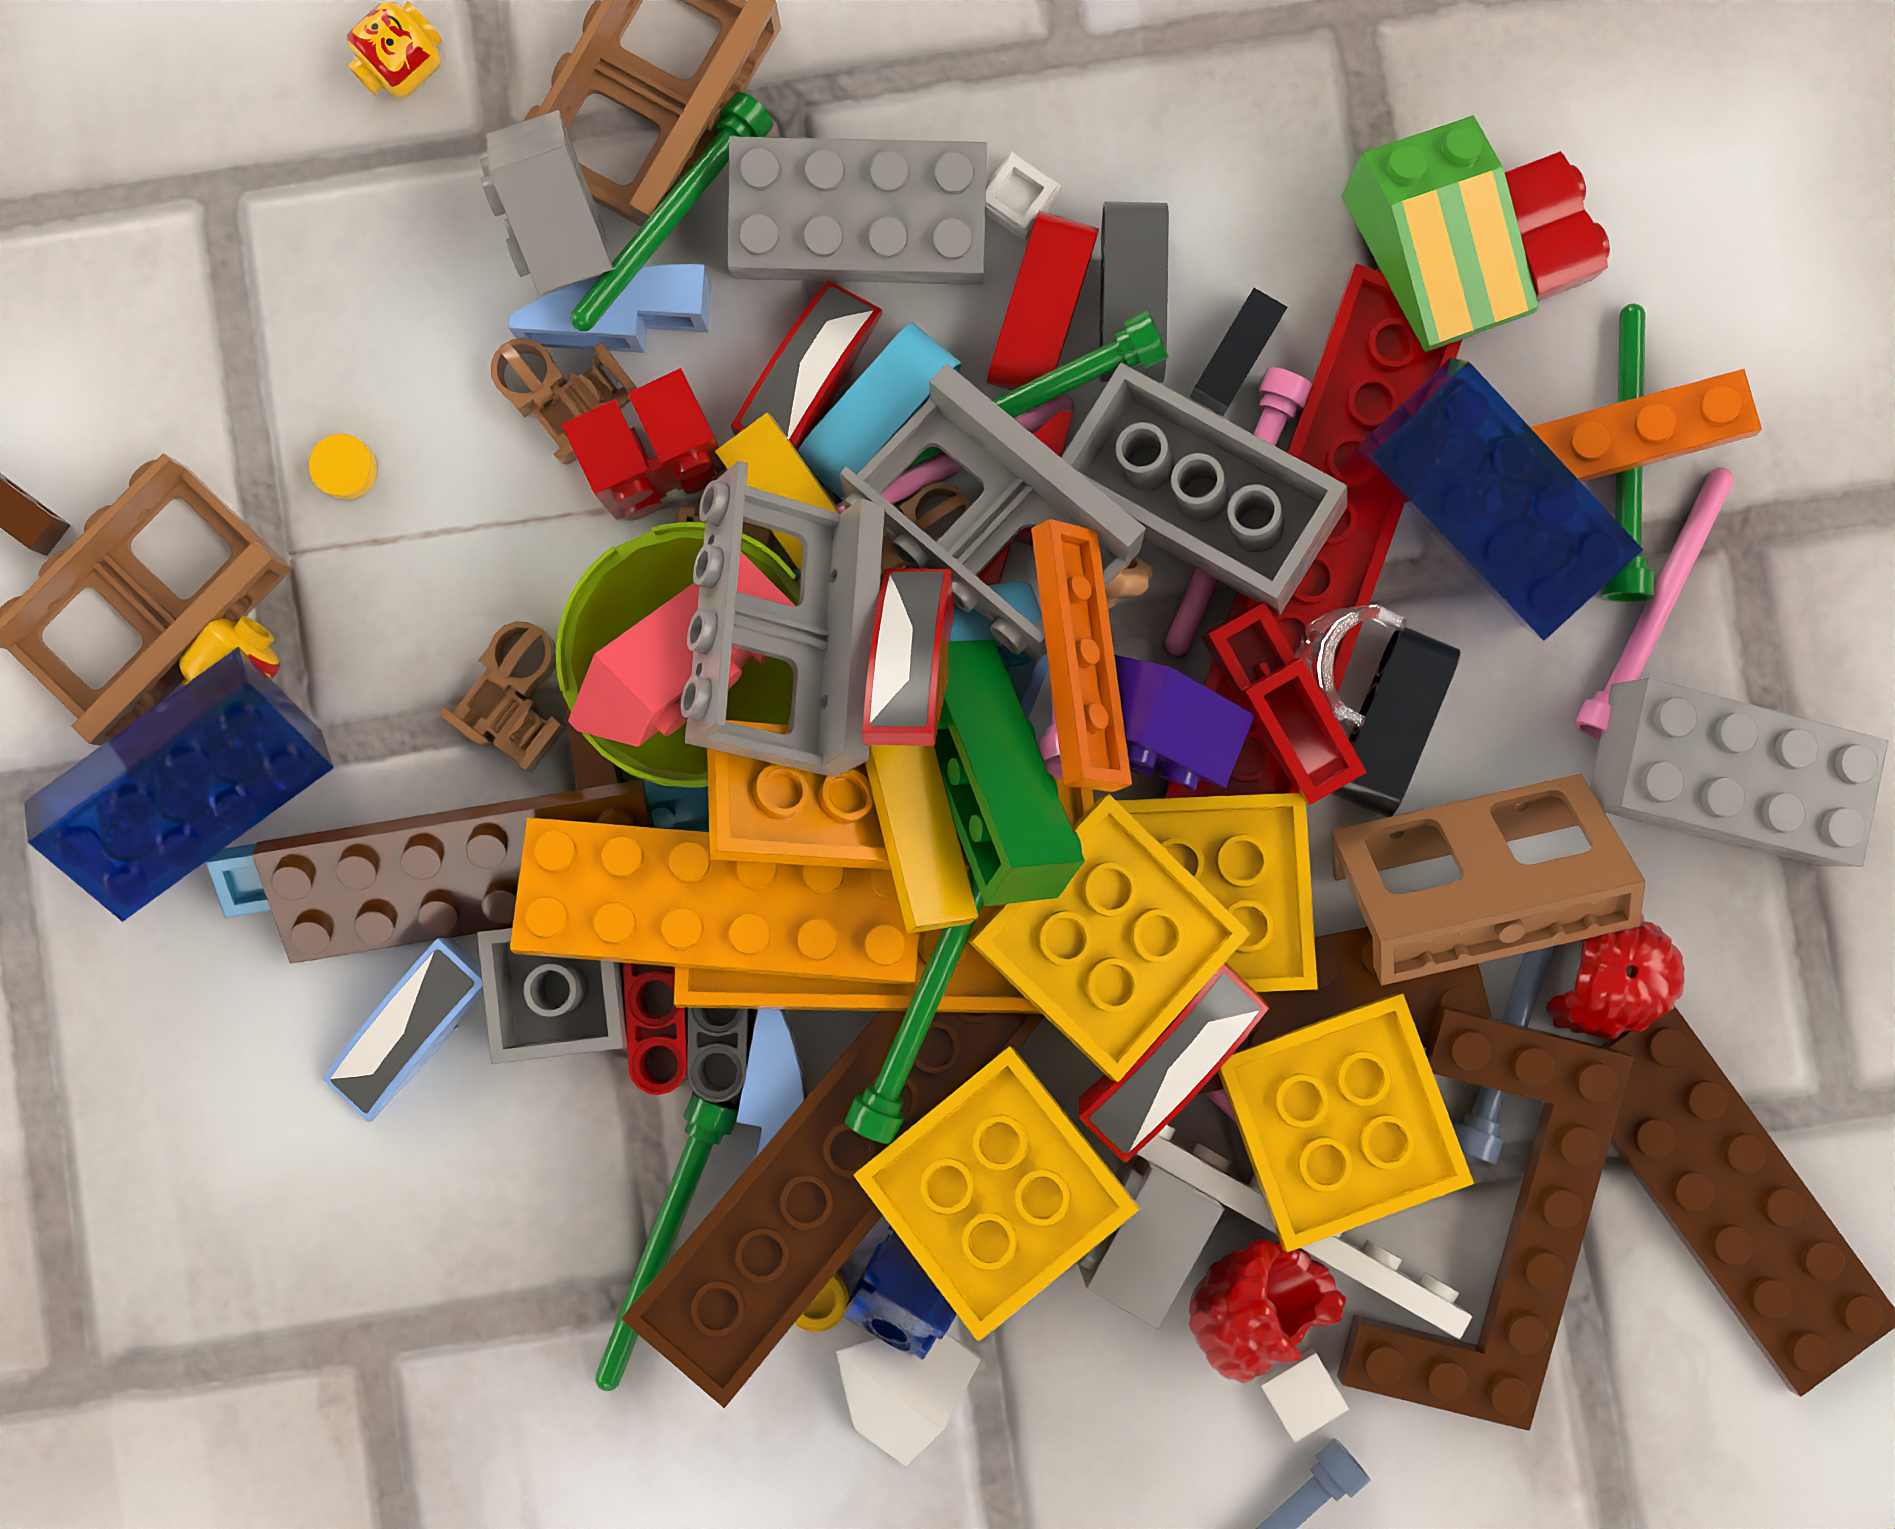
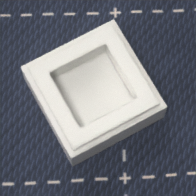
[985,151,1062,242]
[1258,1348,1350,1443]

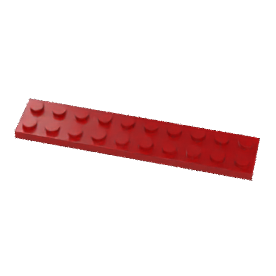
[1162,263,1463,799]

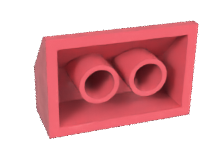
[568,551,796,747]

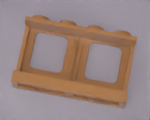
[523,0,781,227]
[0,453,293,749]
[1331,773,1646,986]

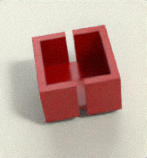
[561,368,726,521]

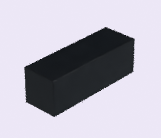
[1190,288,1288,416]

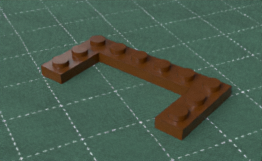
[1337,1005,1634,1431]

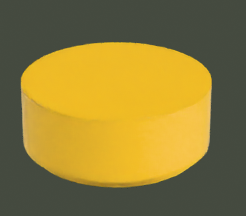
[309,434,378,500]
[794,1270,850,1332]

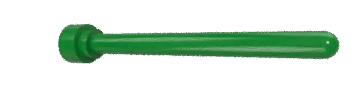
[570,92,773,331]
[1601,303,1654,602]
[904,310,1169,471]
[845,866,984,1144]
[595,1091,739,1391]

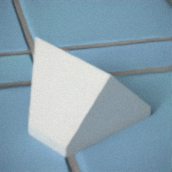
[835,1319,981,1467]

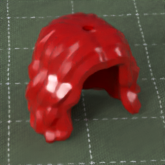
[1546,914,1685,1040]
[1189,1240,1346,1384]

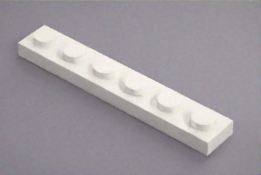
[1137,1124,1472,1339]

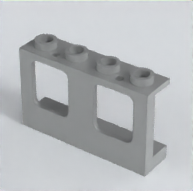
[840,363,1146,662]
[680,461,885,777]

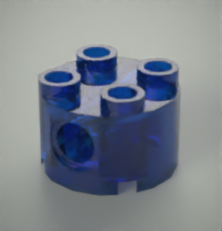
[842,1225,957,1360]

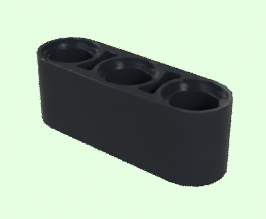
[1330,625,1460,817]

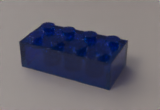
[1355,358,1643,641]
[24,646,334,922]

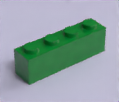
[934,640,1085,906]

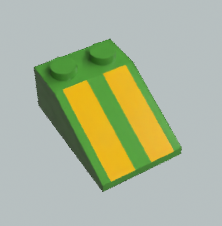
[1341,115,1539,352]

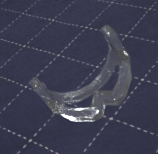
[1295,605,1408,728]

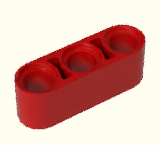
[986,211,1099,391]
[623,962,688,1095]

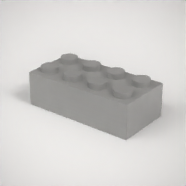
[728,136,987,285]
[1061,362,1347,615]
[1590,678,1889,867]

